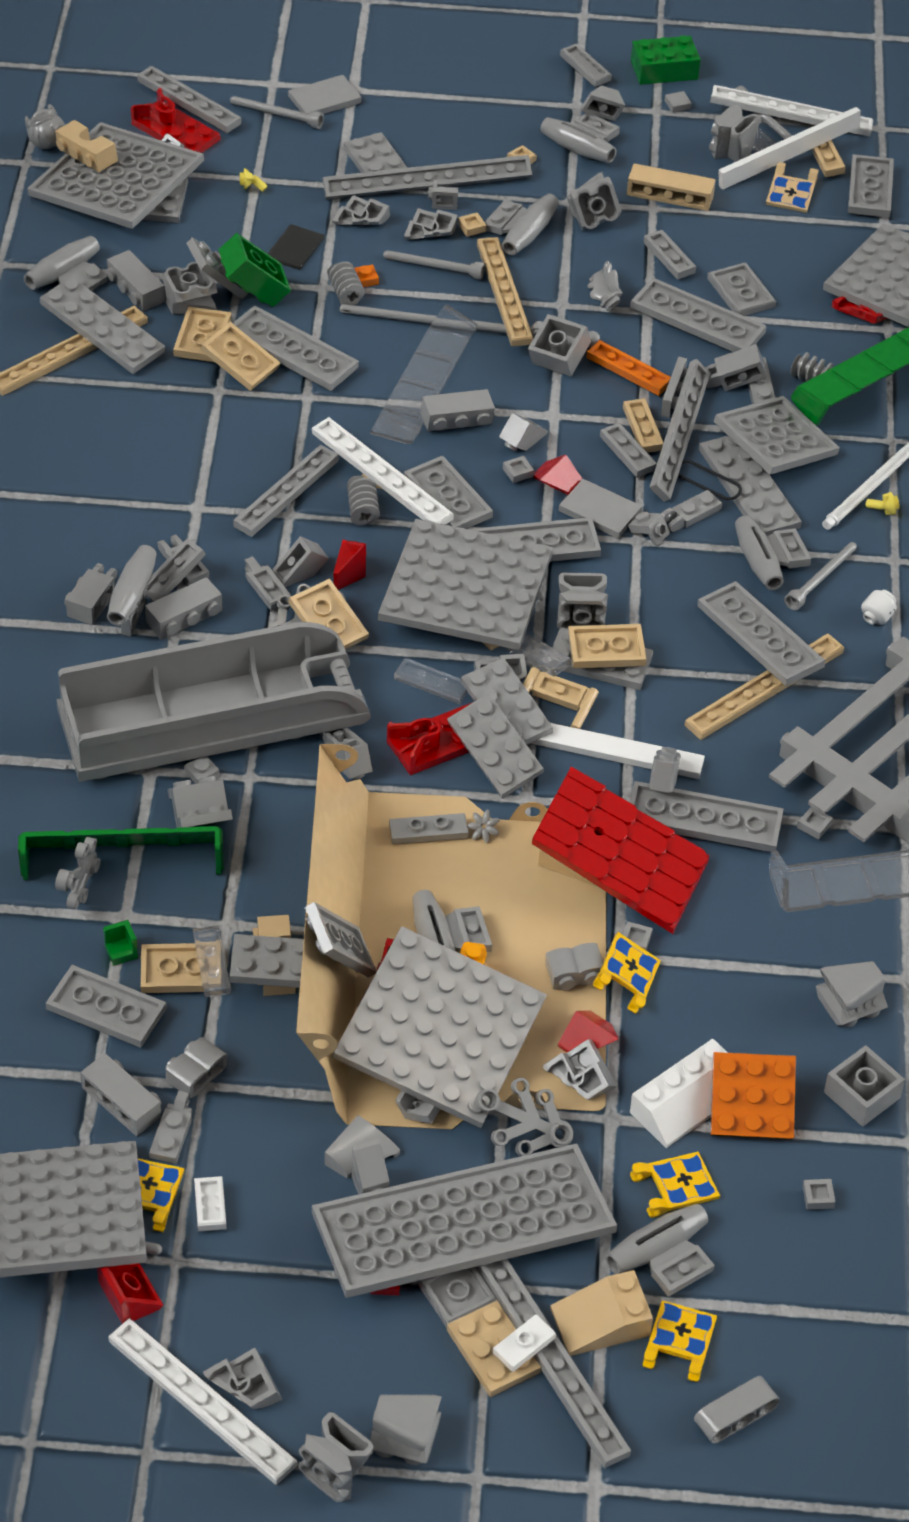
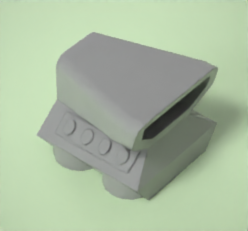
[709,105,761,162]
[567,172,621,231]
[161,262,218,315]
[557,573,608,630]
[816,961,888,1027]
[370,1395,441,1465]
[299,1412,373,1502]

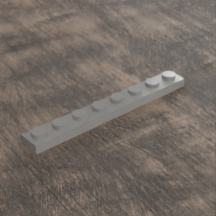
[649,359,710,502]

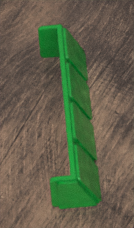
[791,327,909,426]
[18,826,223,880]

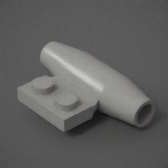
[540,113,620,163]
[485,193,559,255]
[24,236,108,291]
[735,515,812,590]
[107,545,157,636]
[412,890,492,952]
[606,1204,715,1297]

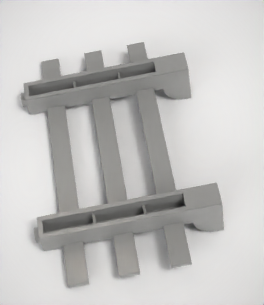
[769,636,909,844]

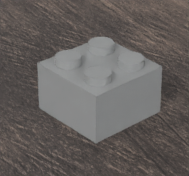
[528,314,591,376]
[824,1045,905,1127]

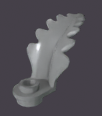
[588,261,623,311]

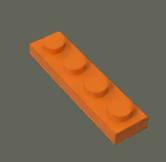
[586,340,671,396]

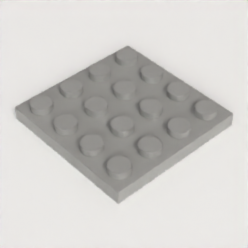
[714,396,840,475]

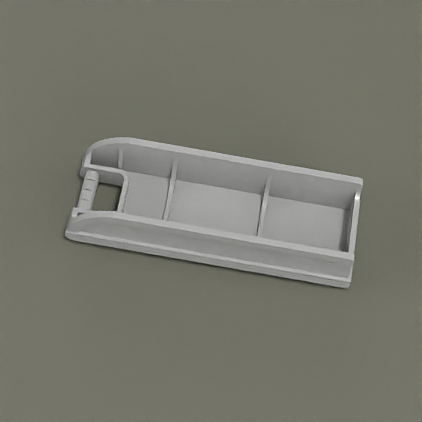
[56,622,371,782]

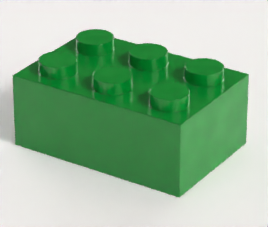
[631,36,701,85]
[218,232,291,307]

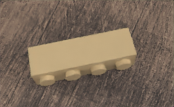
[627,164,716,211]

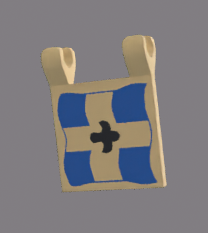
[766,162,819,213]

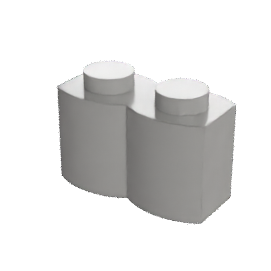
[649,747,681,793]
[545,943,603,990]
[166,1037,227,1098]

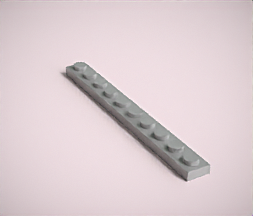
[323,155,532,200]
[476,1259,631,1468]

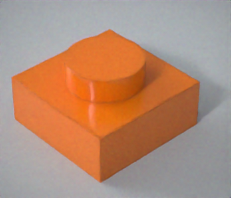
[354,264,379,287]

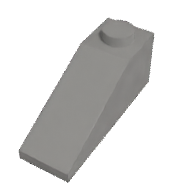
[319,727,373,779]

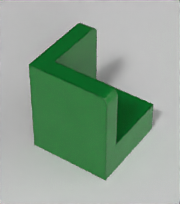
[103,920,138,966]

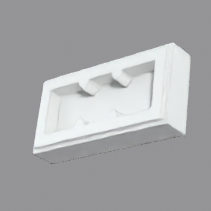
[194,1176,226,1231]
[493,1314,556,1372]

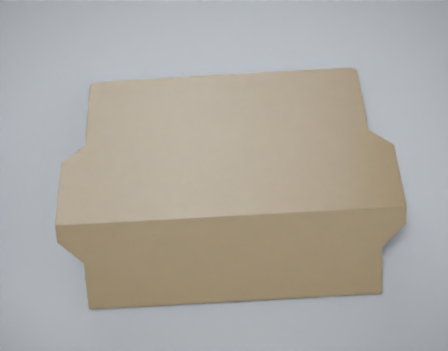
[296,744,606,1129]

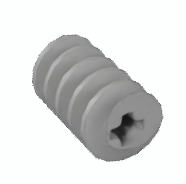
[327,261,365,306]
[790,352,833,381]
[347,475,380,525]

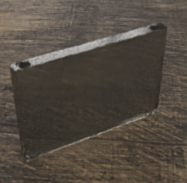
[268,224,325,270]

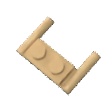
[523,667,599,729]

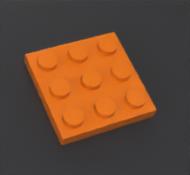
[710,1052,796,1139]

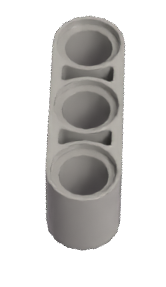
[694,1376,780,1444]

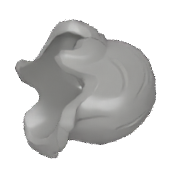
[25,104,65,149]

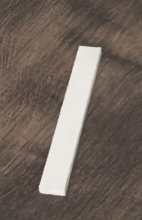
[710,85,873,137]
[719,107,861,190]
[312,417,454,525]
[530,723,705,779]
[108,1318,297,1485]

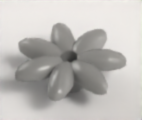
[467,810,500,843]

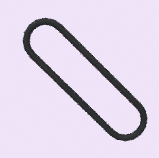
[678,460,742,500]

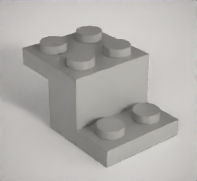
[168,775,233,828]

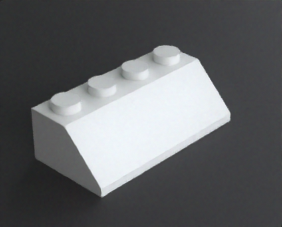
[630,1039,728,1148]

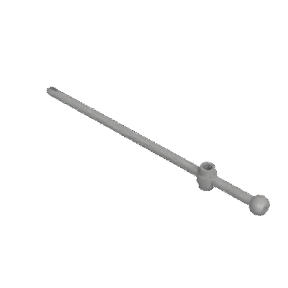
[340,304,600,348]

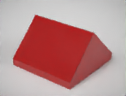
[97,1263,164,1324]

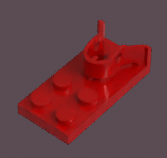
[131,88,220,153]
[386,702,473,776]

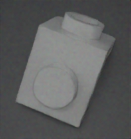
[628,512,670,545]
[396,1091,440,1124]

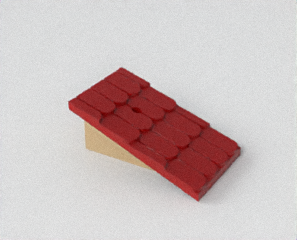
[532,767,709,934]

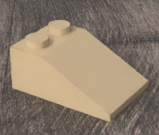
[550,1270,653,1356]

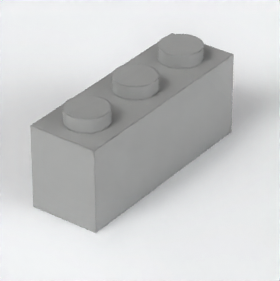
[106,250,165,312]
[420,389,495,432]
[145,577,223,640]
[80,1053,161,1137]

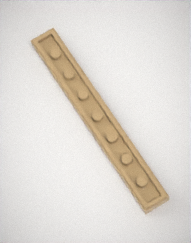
[477,237,533,346]
[0,305,148,396]
[684,633,844,740]

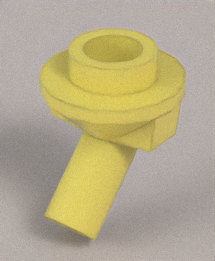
[239,168,268,192]
[866,492,899,515]

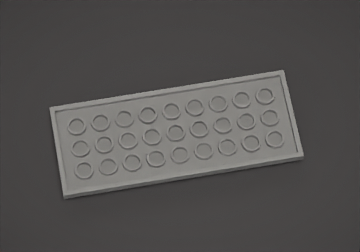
[312,1143,617,1298]

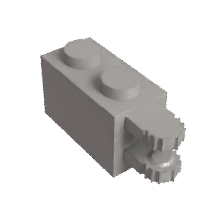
[705,344,767,391]
[64,563,118,625]

